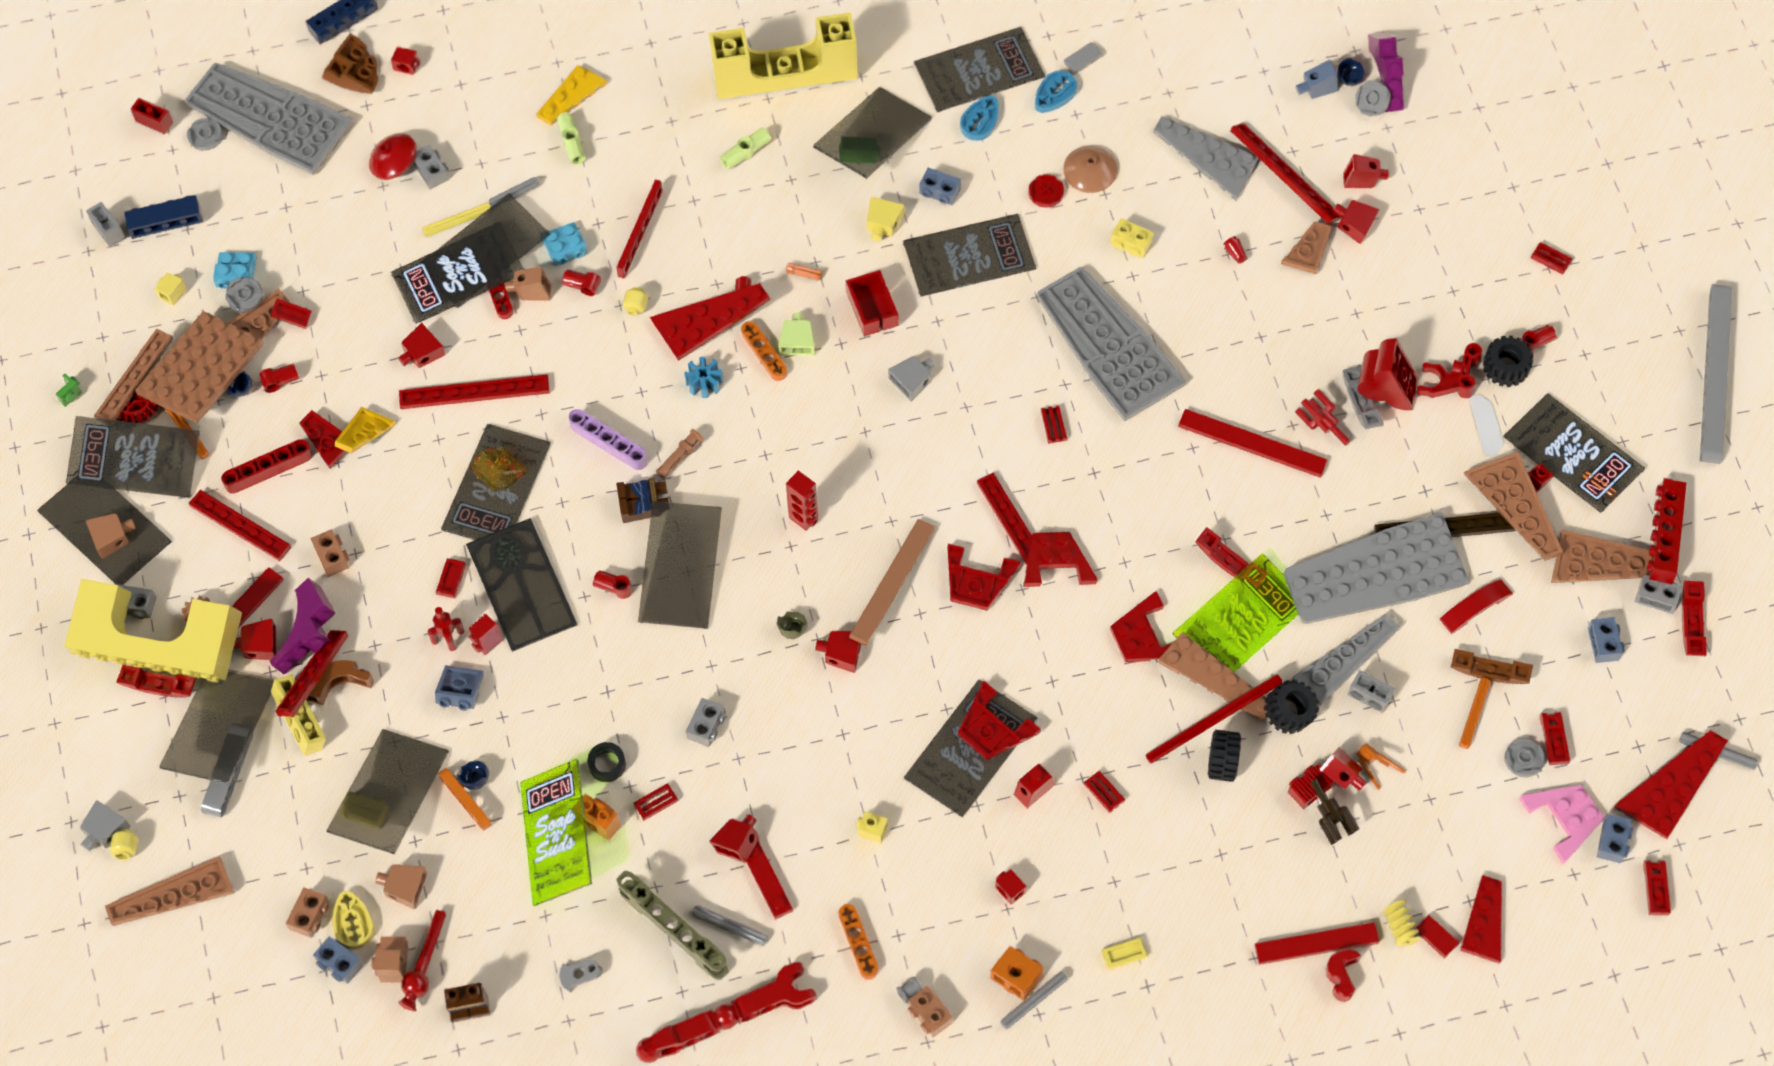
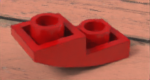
[1528,463,1554,493]

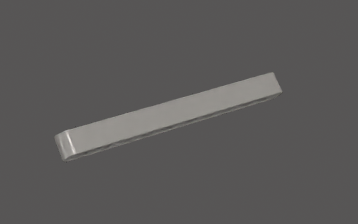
[1700,284,1732,464]

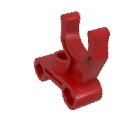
[1417,343,1482,398]

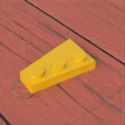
[335,407,395,453]

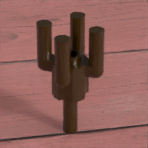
[1310,779,1360,845]

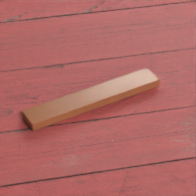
[94,328,173,426]

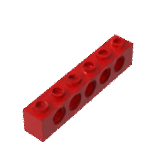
[1647,478,1687,584]

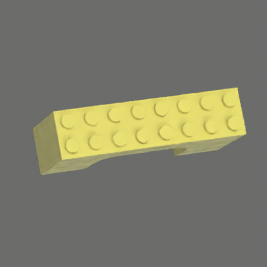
[709,12,858,99]
[64,579,242,683]

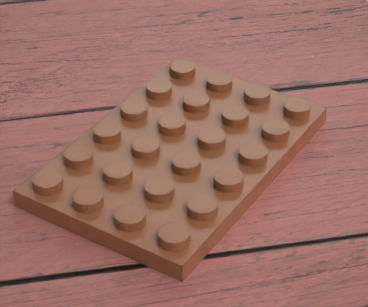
[135,311,264,424]

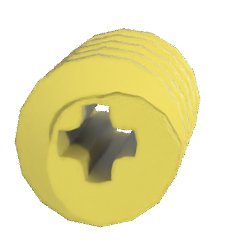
[1383,899,1421,946]

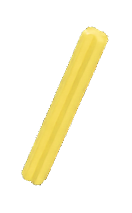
[422,203,492,237]

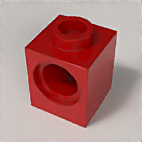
[391,46,420,75]
[995,869,1027,905]

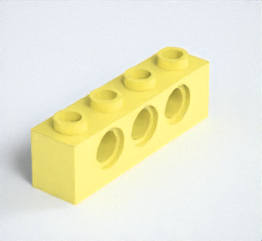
[271,674,326,756]

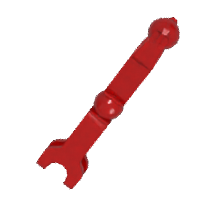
[636,962,818,1063]

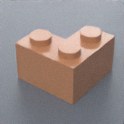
[371,937,408,983]

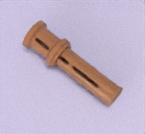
[656,429,704,479]

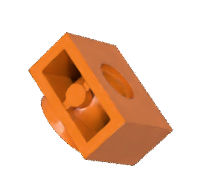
[573,793,621,841]
[991,946,1044,1001]

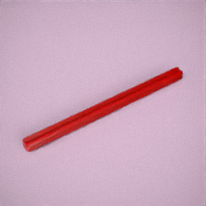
[1146,674,1282,764]

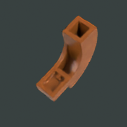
[306,660,374,705]

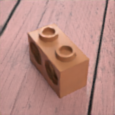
[310,529,350,577]
[286,887,329,938]

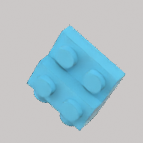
[540,222,588,266]
[213,252,257,289]

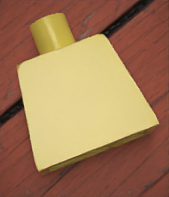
[867,196,904,241]

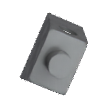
[888,356,934,402]
[80,800,131,852]

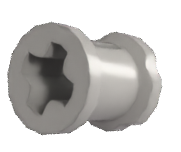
[896,977,922,1003]

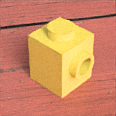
[155,272,186,306]
[856,811,888,843]

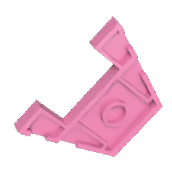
[1519,785,1604,864]

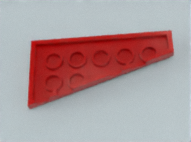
[649,283,771,361]
[1614,730,1728,839]

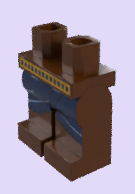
[616,478,670,524]
[444,982,491,1023]

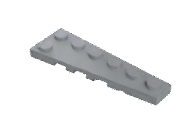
[1292,614,1400,706]

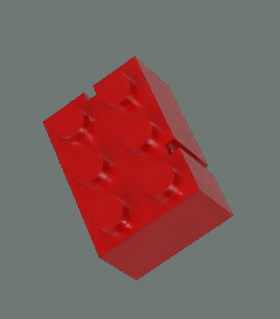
[845,270,899,337]

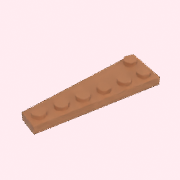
[1158,632,1267,722]
[105,856,235,926]

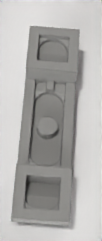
[1342,366,1384,430]

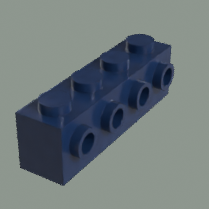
[305,0,378,45]
[124,195,203,239]

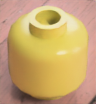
[622,287,648,316]
[110,829,138,860]

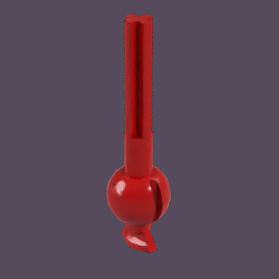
[398,910,446,1012]

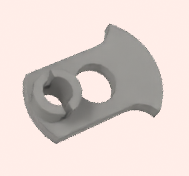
[559,958,603,992]

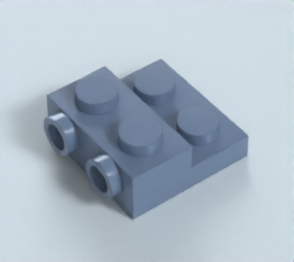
[435,665,484,711]

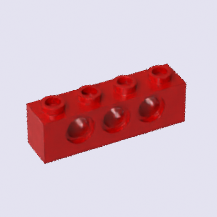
[786,470,819,531]

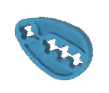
[1035,71,1077,113]
[960,96,999,141]

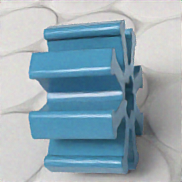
[684,356,723,398]

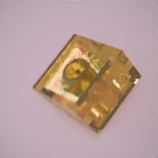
[470,446,528,492]

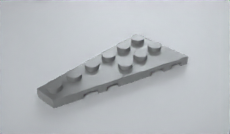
[1154,116,1259,201]

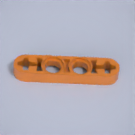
[741,321,787,381]
[438,768,492,831]
[839,904,878,980]

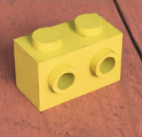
[1110,218,1154,258]

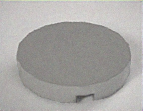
[1355,80,1390,116]
[187,118,223,151]
[225,277,263,313]
[1504,738,1545,777]

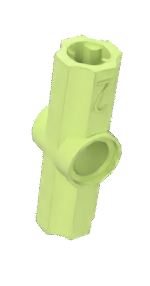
[557,112,586,165]
[719,127,771,169]

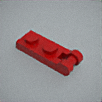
[1540,711,1570,765]
[1643,860,1671,916]

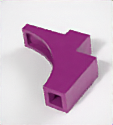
[1368,32,1404,112]
[269,577,336,675]

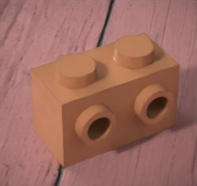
[907,986,953,1038]

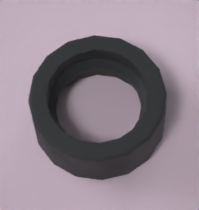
[587,742,626,782]

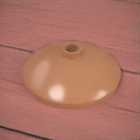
[1063,146,1118,193]

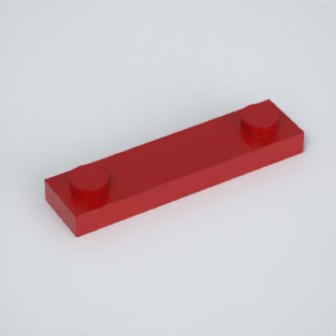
[746,841,793,920]

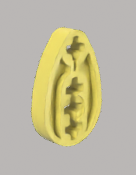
[333,891,374,949]

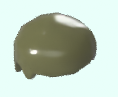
[776,611,808,639]

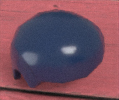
[1337,57,1365,86]
[225,371,252,397]
[457,760,489,790]

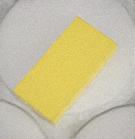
[1101,937,1147,970]

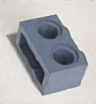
[919,167,961,206]
[1588,617,1625,663]
[1596,814,1633,863]
[313,936,364,984]

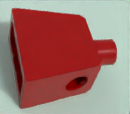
[1343,154,1389,188]
[1332,200,1379,244]
[398,323,446,368]
[234,619,276,660]
[815,631,861,673]
[1319,747,1367,791]
[1014,764,1055,809]
[709,814,759,863]

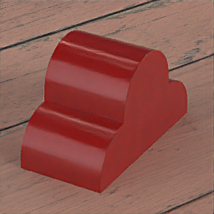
[1357,338,1418,410]

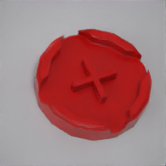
[1028,174,1064,208]

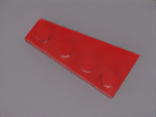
[1460,875,1502,964]

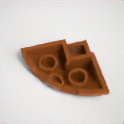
[322,33,379,94]

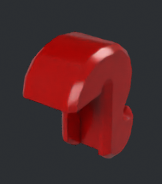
[1325,949,1361,1002]

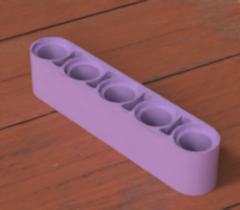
[568,409,647,470]

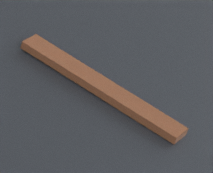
[850,519,935,646]

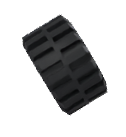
[1483,335,1534,387]
[1264,680,1319,734]
[1208,729,1241,782]

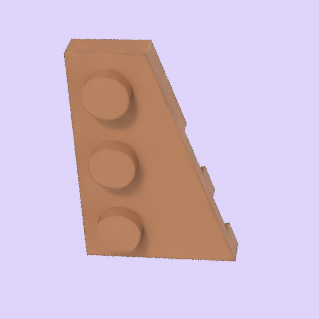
[1281,221,1332,274]

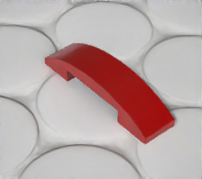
[1195,527,1268,588]
[1440,579,1513,634]
[1682,580,1707,657]
[116,665,196,698]

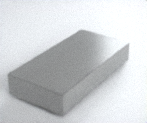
[1064,42,1102,75]

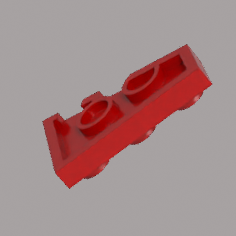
[299,410,347,469]

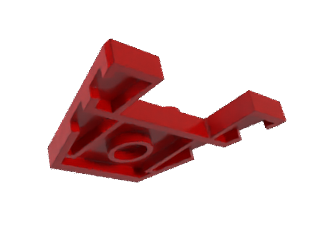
[1023,531,1098,587]
[947,544,1021,611]
[1110,591,1171,662]
[958,681,1041,760]

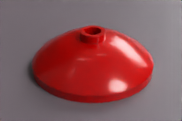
[369,133,417,180]

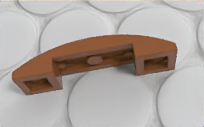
[1451,649,1533,684]

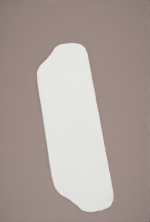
[1469,394,1503,456]

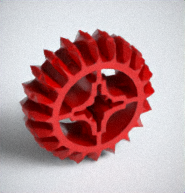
[117,392,160,427]

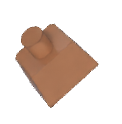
[505,267,551,301]
[86,513,136,559]
[375,864,427,909]

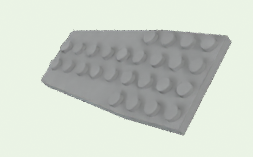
[186,63,353,175]
[1037,267,1186,422]
[1283,513,1470,624]

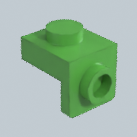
[55,373,82,407]

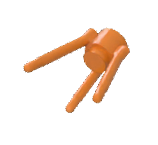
[1356,743,1406,790]

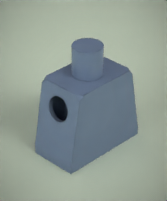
[1295,60,1338,99]

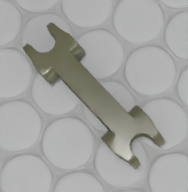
[616,871,729,980]

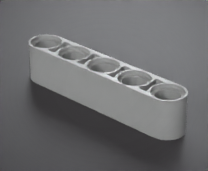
[201,724,254,818]

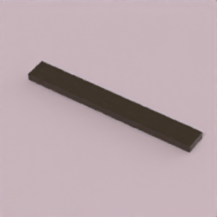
[1374,513,1516,537]

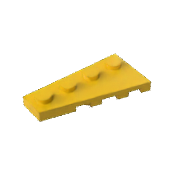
[536,65,607,126]

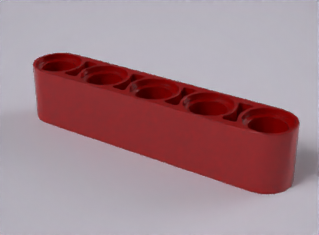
[221,439,312,494]

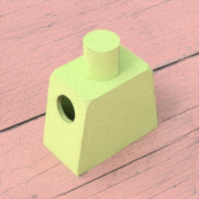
[779,312,815,355]

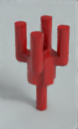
[1295,388,1351,446]
[427,607,465,651]

